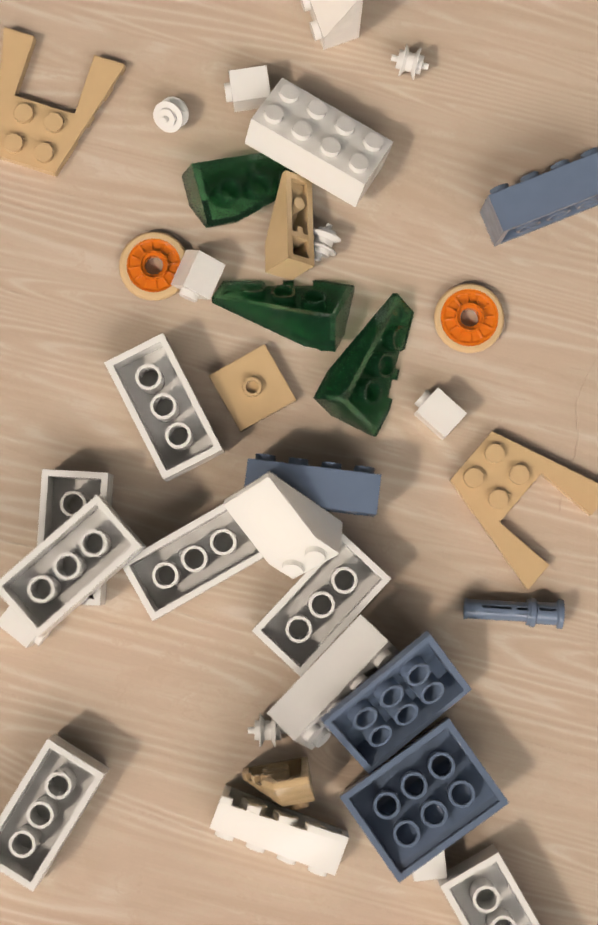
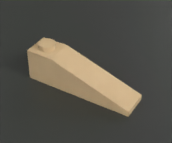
[242,756,315,810]

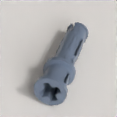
[463,598,565,629]

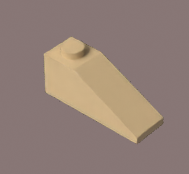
[265,170,314,280]

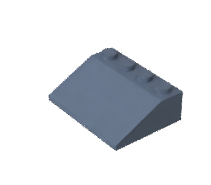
[320,631,472,774]
[340,717,509,883]

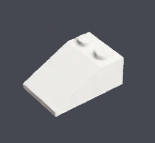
[300,0,363,50]
[223,471,343,579]

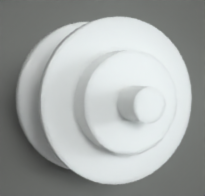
[391,44,429,80]
[153,96,189,133]
[313,223,341,262]
[248,714,287,747]

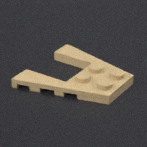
[0,27,126,177]
[449,431,598,590]

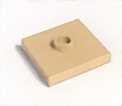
[209,344,296,432]

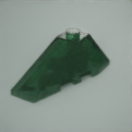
[182,153,297,228]
[212,280,354,352]
[313,293,414,437]

